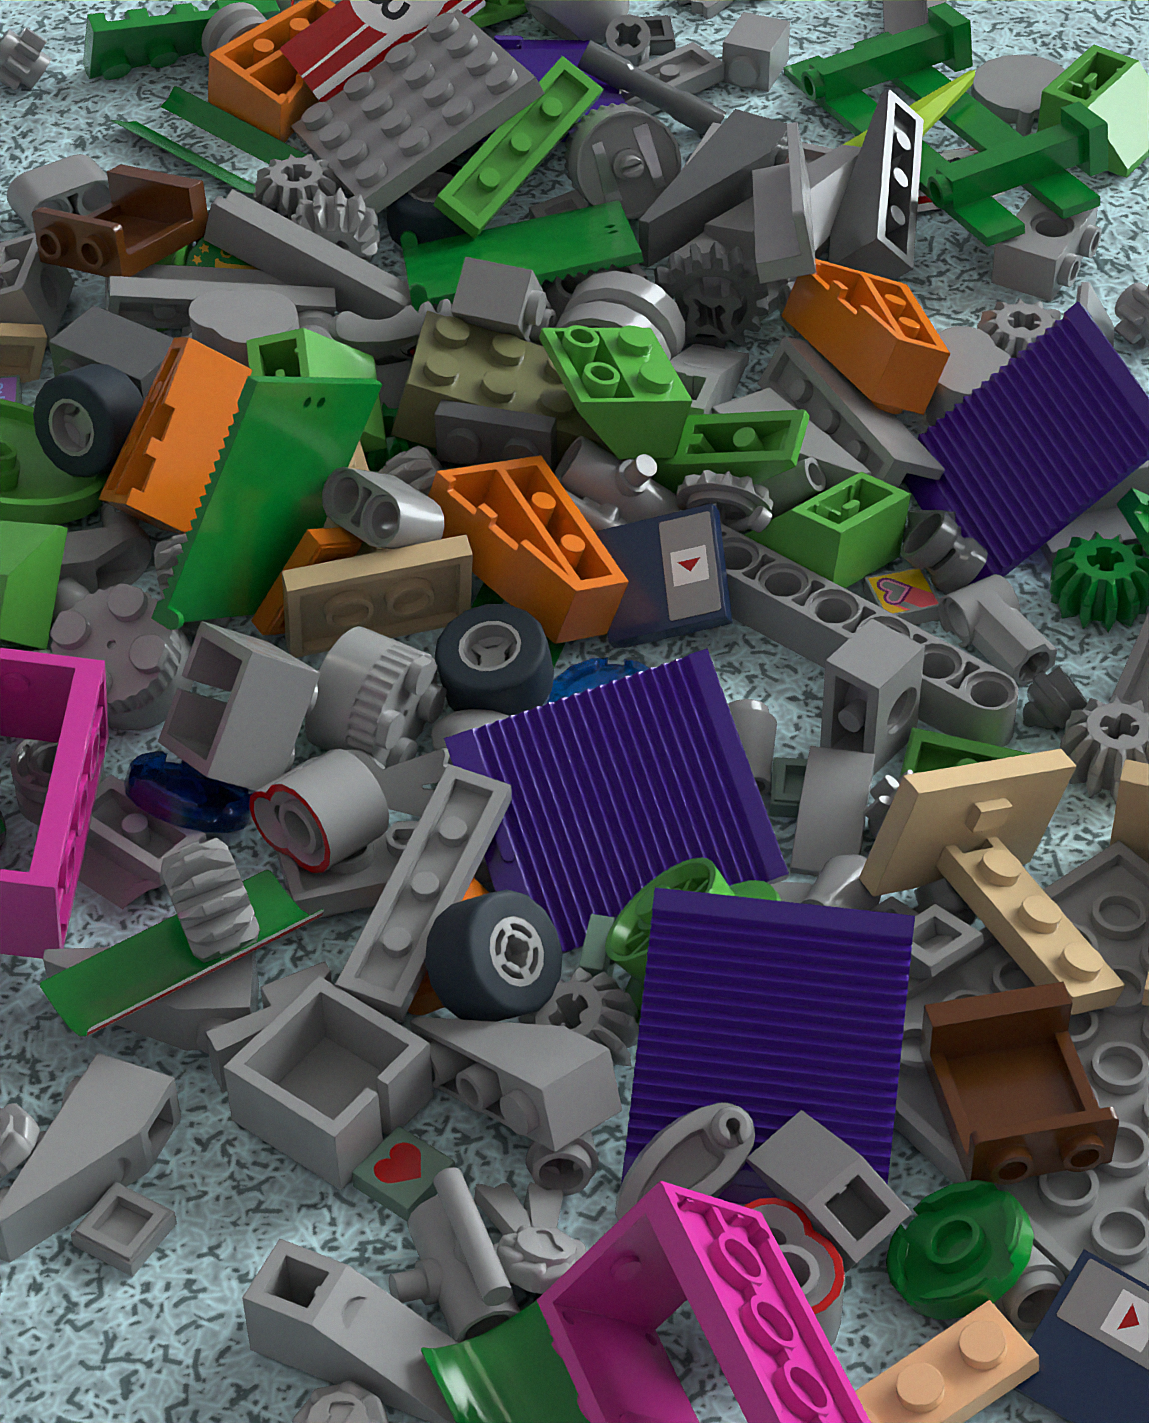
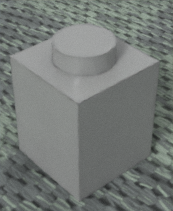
[722,12,790,92]

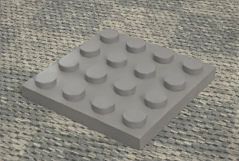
[291,9,545,214]

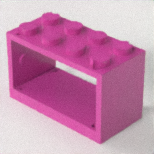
[0,648,109,959]
[537,1180,871,1423]

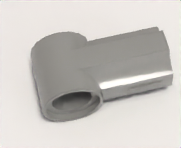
[938,574,1057,687]

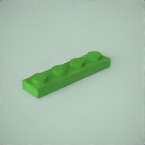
[433,56,603,239]

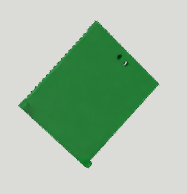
[400,200,644,312]
[151,376,383,630]

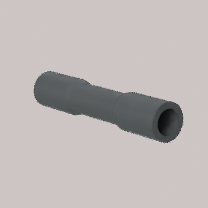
[577,40,726,135]

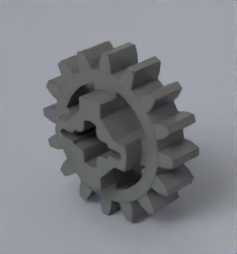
[654,242,769,349]

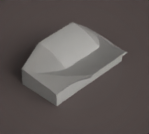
[78,774,207,909]

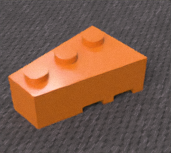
[208,0,336,143]
[781,259,951,415]
[98,337,252,534]
[428,455,629,644]

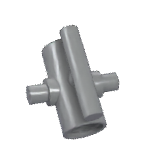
[554,436,681,535]
[389,1167,520,1343]

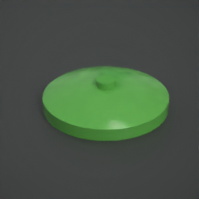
[0,399,111,525]

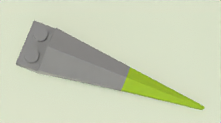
[667,70,975,322]

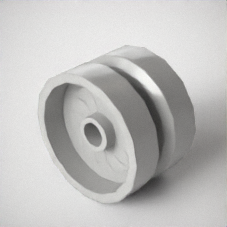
[555,271,685,360]

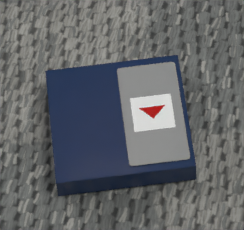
[597,503,733,648]
[1013,1249,1149,1423]

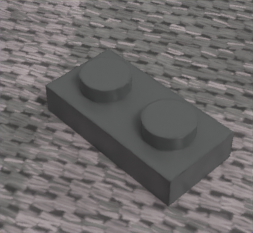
[434,399,558,473]

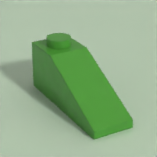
[633,409,810,495]

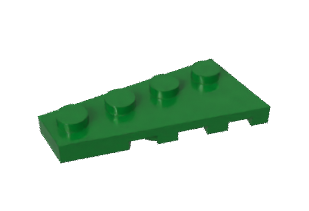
[83,0,280,80]

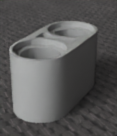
[7,154,111,233]
[322,467,444,549]

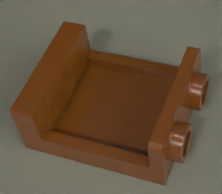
[32,164,208,278]
[919,981,1119,1185]

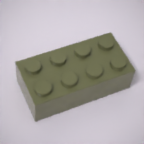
[391,310,633,473]

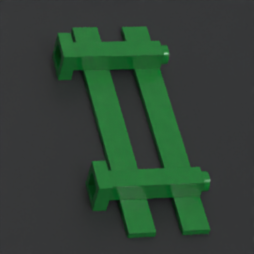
[784,2,1108,247]

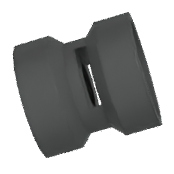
[901,510,988,595]

